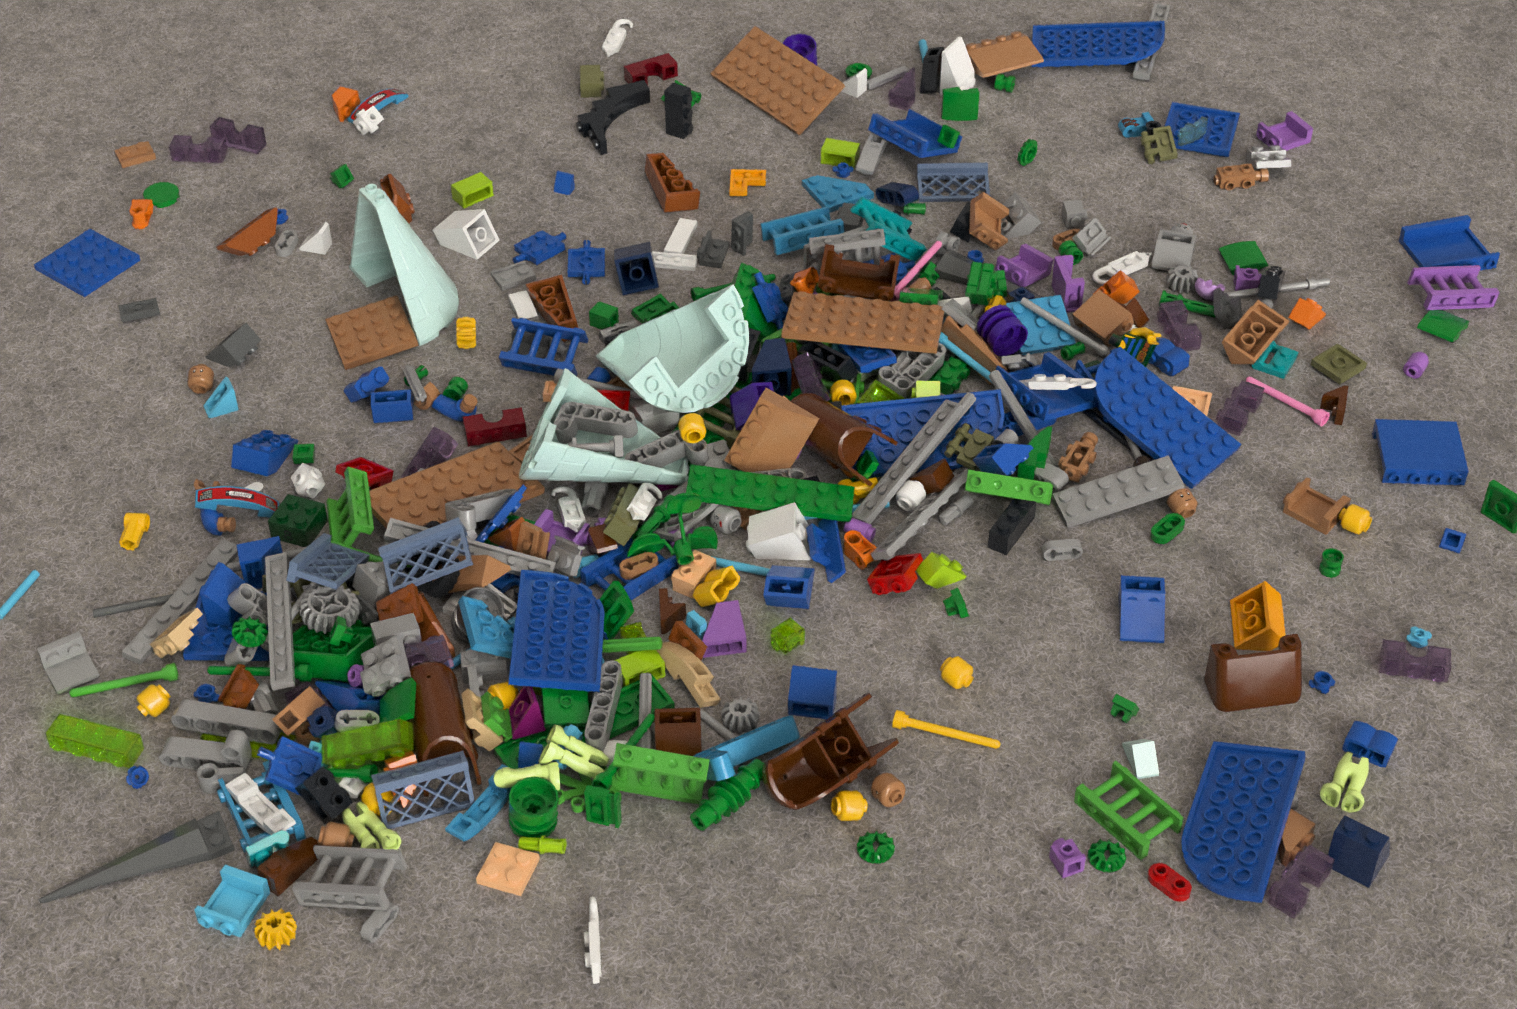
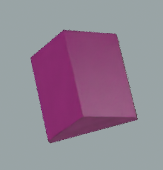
[508,686,546,740]

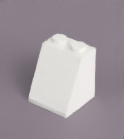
[433,209,499,259]
[746,503,811,560]

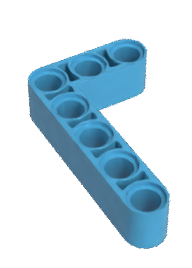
[694,715,801,781]

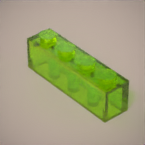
[45,713,144,768]
[322,719,414,769]

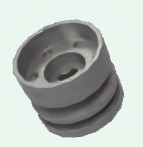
[451,587,505,643]

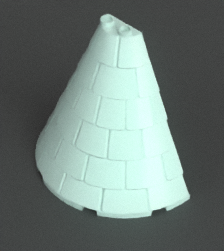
[349,184,459,346]
[596,284,749,413]
[519,368,690,486]

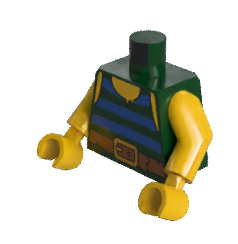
[1108,327,1161,367]

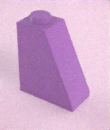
[702,600,747,658]

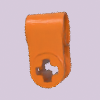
[129,199,153,229]
[790,267,819,294]
[843,530,878,570]

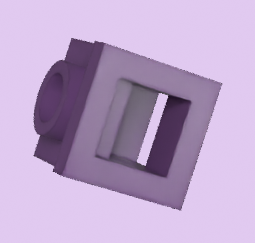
[1233,265,1262,291]
[1049,838,1086,878]

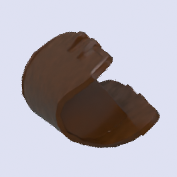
[791,393,898,487]
[407,662,482,797]
[762,693,899,810]

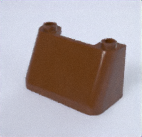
[818,244,900,301]
[1204,634,1302,712]

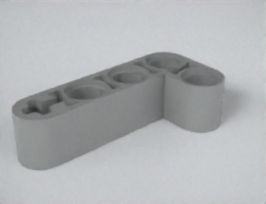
[877,343,946,400]
[554,402,638,444]
[992,429,1069,495]
[625,430,709,468]
[445,489,518,531]
[224,583,268,667]
[159,730,252,771]

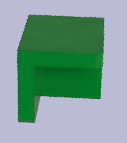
[589,301,619,330]

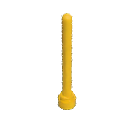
[892,710,1001,749]

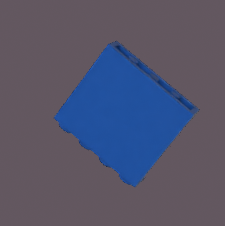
[868,109,962,158]
[1399,215,1500,270]
[996,352,1098,422]
[1372,419,1469,485]

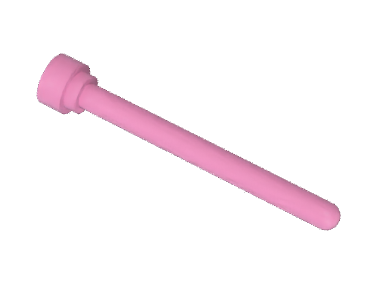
[890,241,942,302]
[1246,377,1330,427]

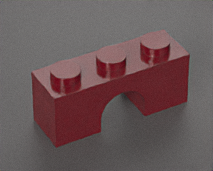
[624,53,678,85]
[463,407,527,447]

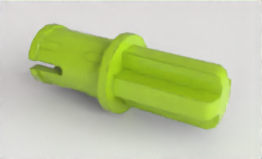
[518,835,567,854]

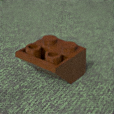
[655,708,702,756]

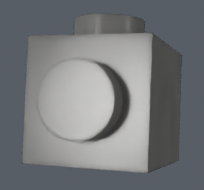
[1062,200,1087,228]

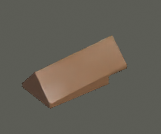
[1222,300,1289,364]
[941,316,1011,385]
[432,555,511,593]

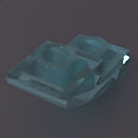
[1177,117,1208,146]

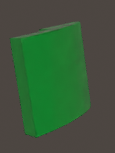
[941,87,980,121]
[1218,241,1268,275]
[631,294,679,324]
[1417,310,1470,342]
[600,581,634,639]
[378,677,416,738]

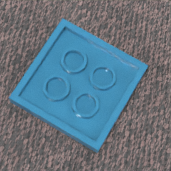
[1006,295,1076,355]

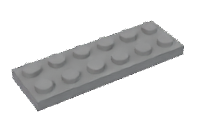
[1053,455,1184,528]

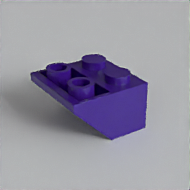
[729,382,774,430]

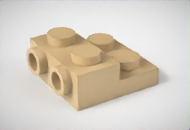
[150,608,203,658]
[461,688,503,752]

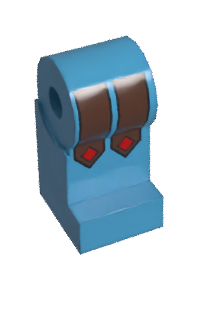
[1118,112,1154,138]

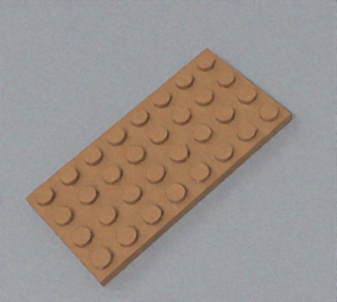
[710,26,845,135]
[782,291,945,354]
[369,441,545,529]

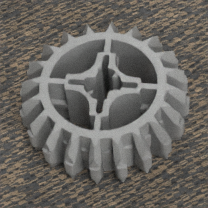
[300,585,359,634]

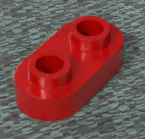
[1148,863,1192,902]

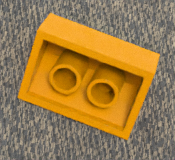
[1230,581,1286,651]

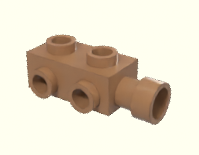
[1213,164,1269,190]
[1058,432,1098,483]

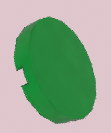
[143,182,180,208]

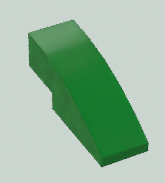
[1017,426,1052,480]

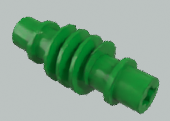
[690,759,764,831]

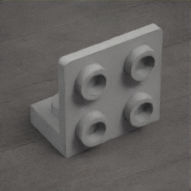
[37,631,99,694]

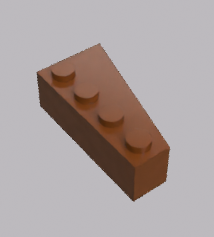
[645,153,700,212]
[526,275,578,342]

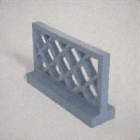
[916,163,990,202]
[378,517,473,594]
[286,533,370,589]
[371,751,475,829]

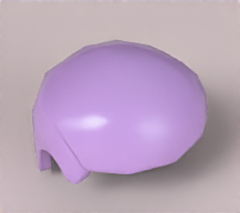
[1195,277,1225,301]

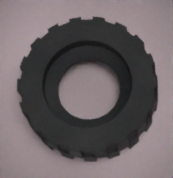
[414,548,460,598]

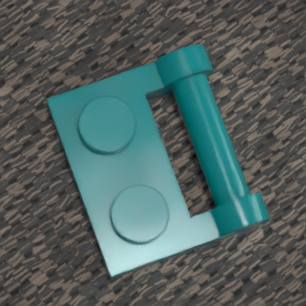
[1252,341,1299,379]
[246,830,289,868]

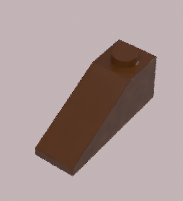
[257,836,321,897]

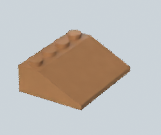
[966,31,1044,78]
[724,388,820,472]

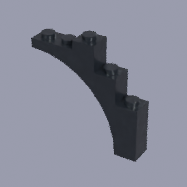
[576,80,650,155]

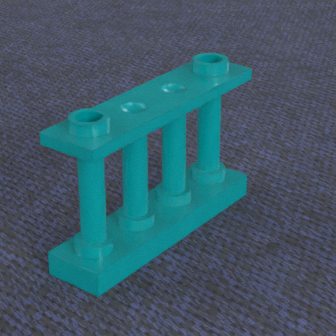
[850,197,927,262]

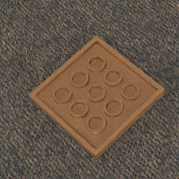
[325,295,419,370]

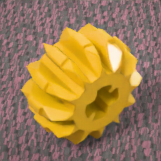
[456,317,476,349]
[254,908,297,951]

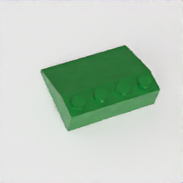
[731,262,785,343]
[293,625,374,682]

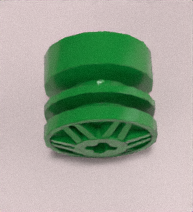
[508,777,559,838]

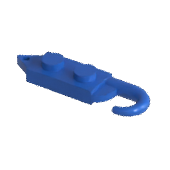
[475,485,527,543]

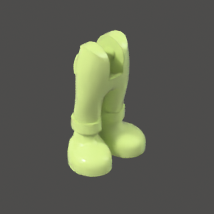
[539,724,609,778]
[1320,752,1369,812]
[493,762,560,790]
[342,802,401,850]

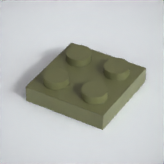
[1310,343,1367,385]

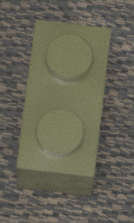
[580,65,604,98]

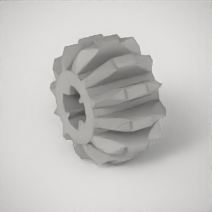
[1166,264,1198,294]
[721,697,760,734]

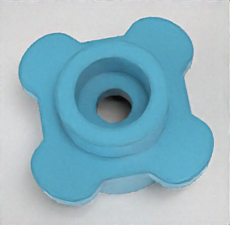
[1406,627,1432,648]

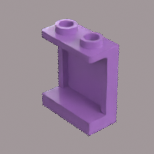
[1256,111,1313,151]
[995,244,1054,287]
[1052,255,1085,313]
[534,509,591,557]

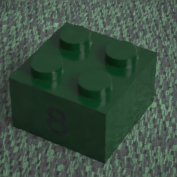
[268,494,328,547]

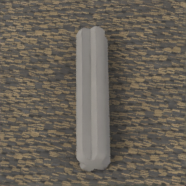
[867,66,908,90]
[403,364,427,402]

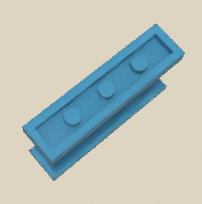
[760,206,844,255]
[217,760,306,853]

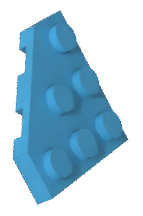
[802,175,874,212]
[458,596,514,659]

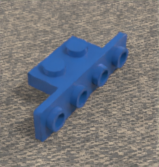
[806,519,846,583]

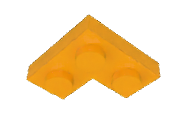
[729,169,766,196]

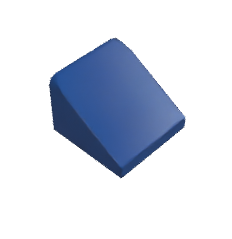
[554,171,575,195]
[1439,528,1466,554]
[518,741,543,768]

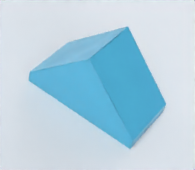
[203,377,239,418]

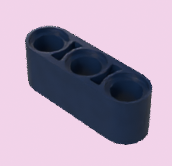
[876,182,919,207]

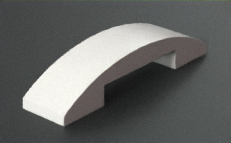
[225,773,296,835]

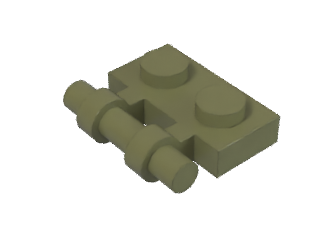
[1141,125,1178,164]
[944,423,994,471]

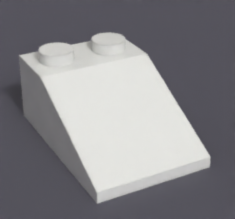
[940,36,975,95]
[629,398,680,434]

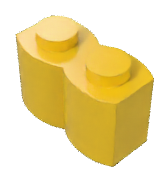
[693,566,740,607]

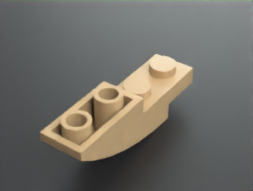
[657,642,721,708]

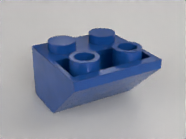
[371,389,413,423]
[973,443,1033,476]
[236,536,283,589]
[199,562,246,627]
[763,565,815,609]
[788,665,837,719]

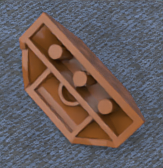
[379,174,414,223]
[216,207,278,256]
[418,591,455,662]

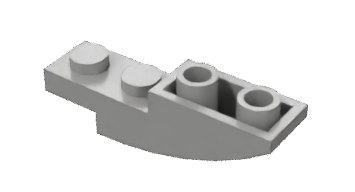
[856,132,889,175]

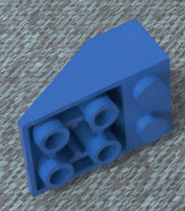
[231,430,298,477]
[1118,575,1165,643]
[315,681,386,723]

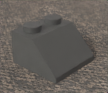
[205,323,261,368]

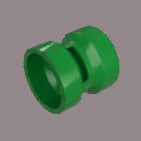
[995,73,1016,93]
[1058,240,1083,265]
[443,376,468,401]
[1319,548,1344,578]

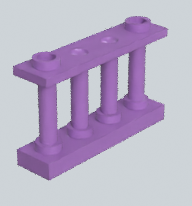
[1407,265,1500,310]

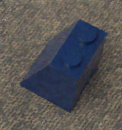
[614,242,659,295]
[752,338,792,397]
[1325,815,1390,888]

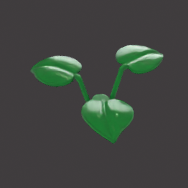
[627,493,718,565]

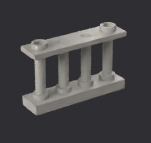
[809,229,886,275]
[568,435,624,458]
[292,845,408,911]

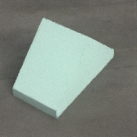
[1122,739,1159,779]

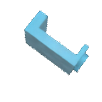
[194,865,270,937]

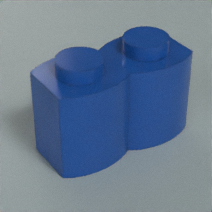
[1149,338,1190,376]
[344,367,390,403]
[1342,721,1398,767]

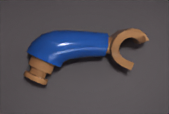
[414,382,478,422]
[194,479,236,536]

